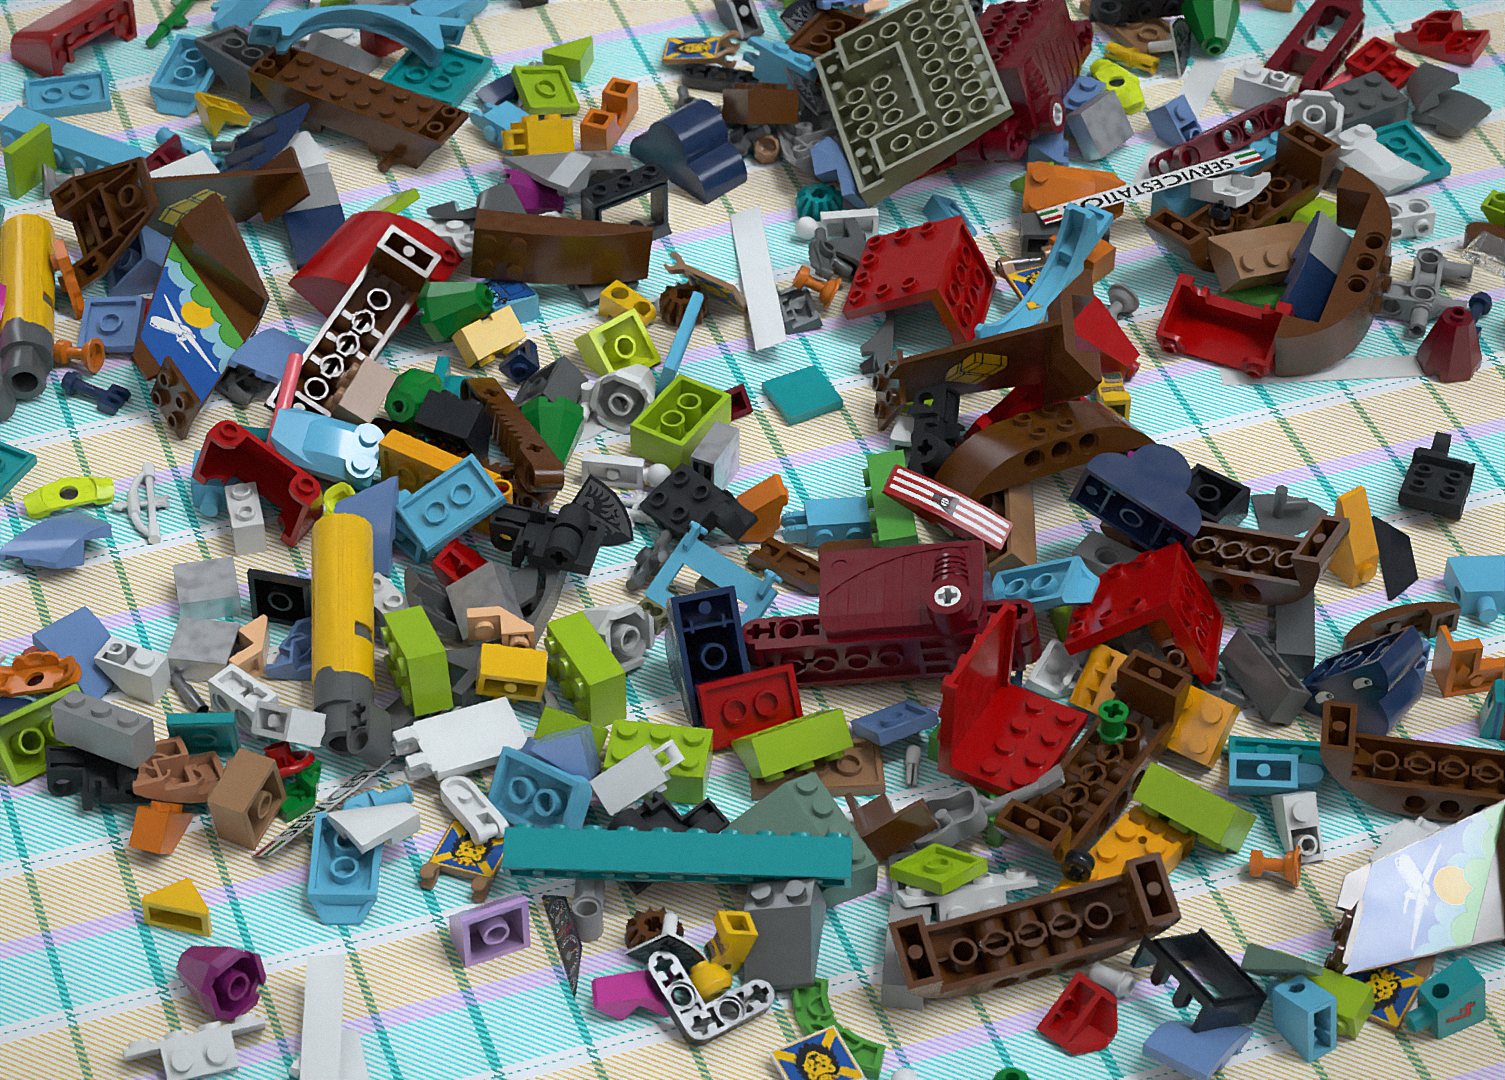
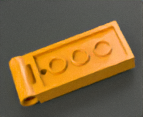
[378,429,513,540]
[1068,644,1241,769]
[1050,805,1195,893]

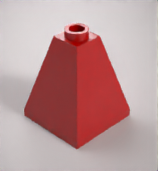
[1074,295,1141,381]

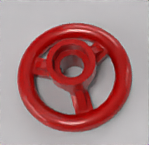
[263,741,315,779]

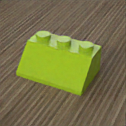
[0,683,81,786]
[731,708,854,782]

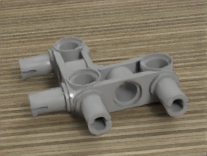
[1375,247,1474,338]

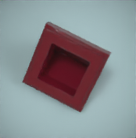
[724,384,754,421]

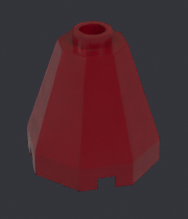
[1416,306,1482,383]

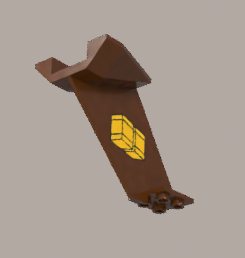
[49,146,311,291]
[872,269,1102,431]

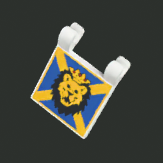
[769,1025,868,1080]

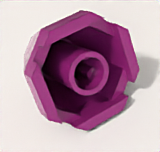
[498,169,564,215]
[176,946,267,1022]

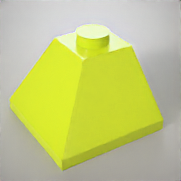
[573,308,662,377]

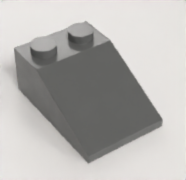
[194,24,273,101]
[744,878,826,992]

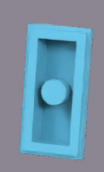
[923,194,978,237]

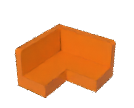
[1431,625,1505,698]

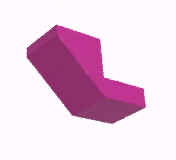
[591,970,675,1021]

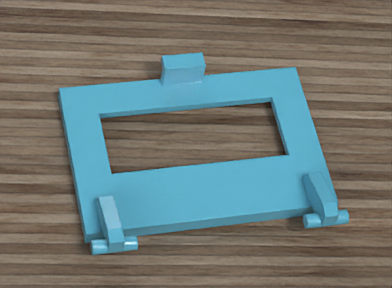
[644,521,783,626]

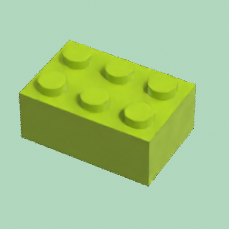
[630,374,731,470]
[380,605,453,717]
[544,610,627,727]
[603,719,713,805]
[1132,761,1257,853]

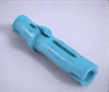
[155,127,225,172]

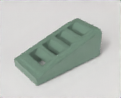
[1240,943,1324,977]

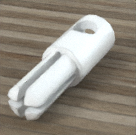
[905,745,921,788]

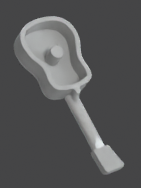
[912,764,1065,850]

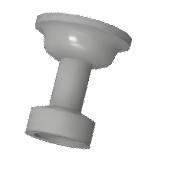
[42,163,84,197]
[1107,283,1140,324]

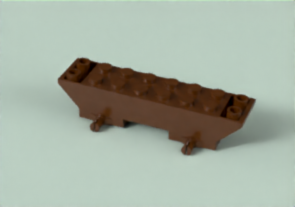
[248,46,469,173]

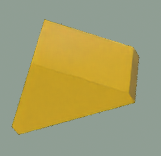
[141,877,212,937]

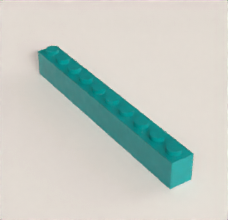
[502,823,853,888]

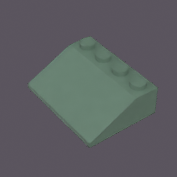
[724,772,878,909]

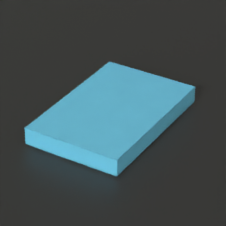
[23,70,112,118]
[395,453,507,556]

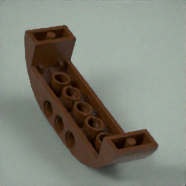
[1145,120,1341,273]
[1275,166,1392,377]
[264,224,442,417]
[933,400,1157,538]
[1099,514,1350,606]
[993,649,1193,864]
[1319,700,1505,822]
[888,852,1182,998]

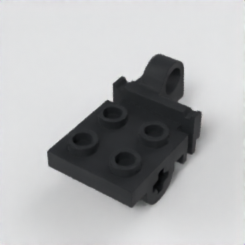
[1089,0,1184,27]
[907,384,965,480]
[1397,431,1476,520]
[639,462,758,542]
[489,502,605,576]
[45,746,164,811]
[607,791,730,896]

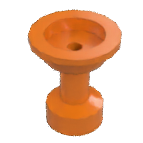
[792,265,842,309]
[54,338,105,373]
[1249,846,1302,887]

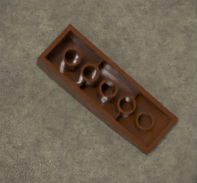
[470,209,653,285]

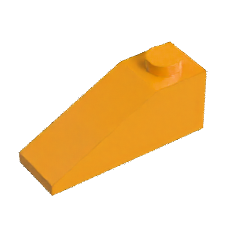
[1328,485,1379,589]

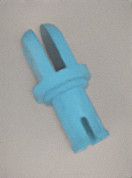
[341,782,414,811]

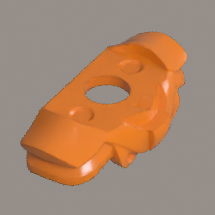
[0,651,82,698]

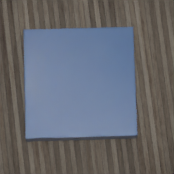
[77,296,146,353]
[850,700,939,746]

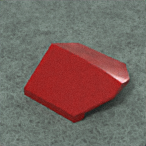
[430,538,488,587]
[1036,971,1118,1056]

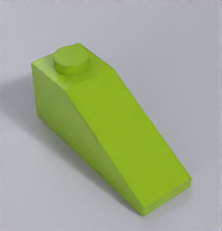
[1275,949,1375,1038]

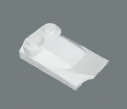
[1332,124,1430,197]

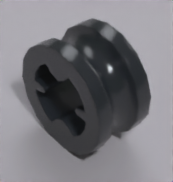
[1061,849,1095,883]

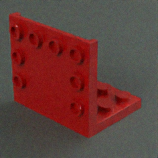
[842,215,997,345]
[1064,541,1224,685]
[936,602,1088,805]

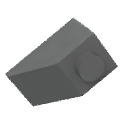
[713,0,765,41]

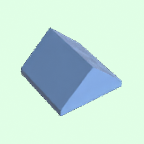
[530,724,602,781]

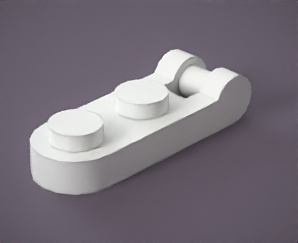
[440,776,509,846]

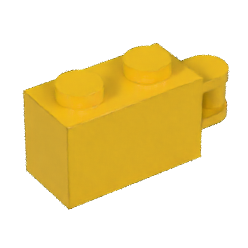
[501,114,575,156]

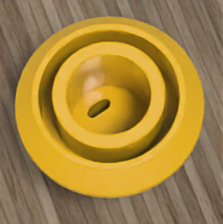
[689,960,733,1004]

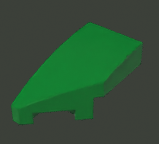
[277,760,322,823]

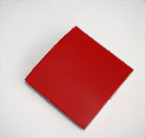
[1344,36,1418,91]

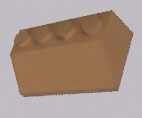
[1207,221,1309,293]
[963,482,1037,582]

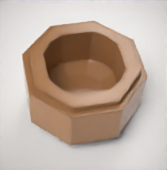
[753,135,781,164]

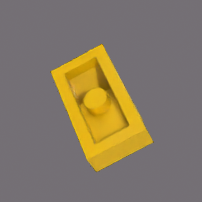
[194,91,252,138]

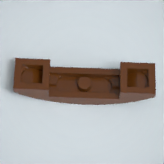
[1342,602,1461,651]

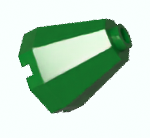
[1181,0,1241,56]
[416,282,494,343]
[384,368,446,434]
[522,396,584,469]

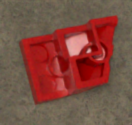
[1393,10,1491,64]

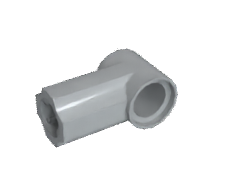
[571,879,606,942]

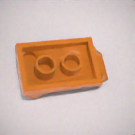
[1022,161,1126,220]

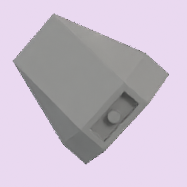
[775,111,846,185]
[502,150,635,197]

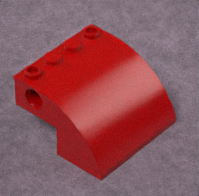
[288,210,465,342]

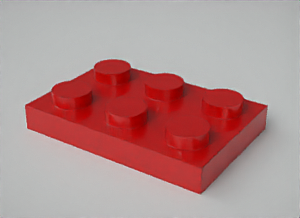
[695,663,803,750]

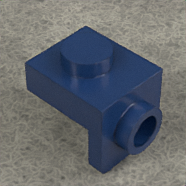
[498,339,540,385]

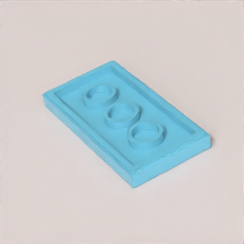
[655,291,704,398]

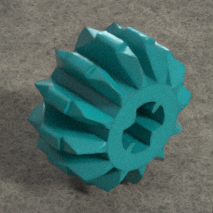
[795,182,844,222]

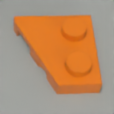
[50,239,85,320]

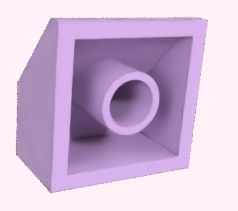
[449,895,531,968]

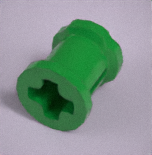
[1097,700,1129,745]

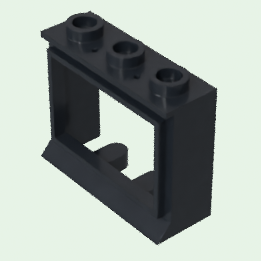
[580,162,672,241]
[1130,928,1268,1033]

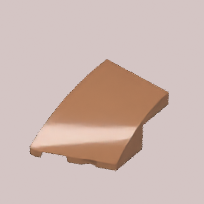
[132,736,224,803]

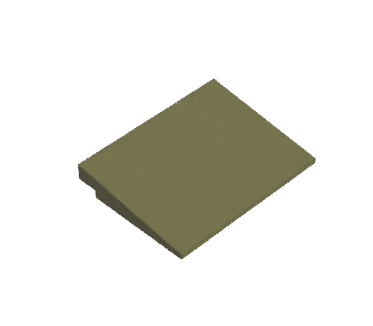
[814,0,1014,209]

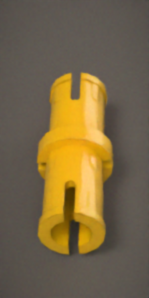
[1104,41,1160,75]

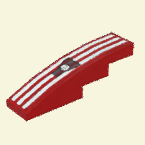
[881,464,1013,552]

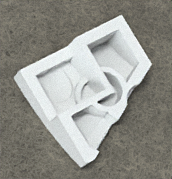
[1191,171,1271,208]
[327,802,421,854]

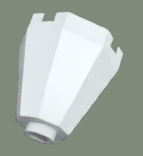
[1284,90,1344,140]
[589,364,656,434]
[583,602,655,672]

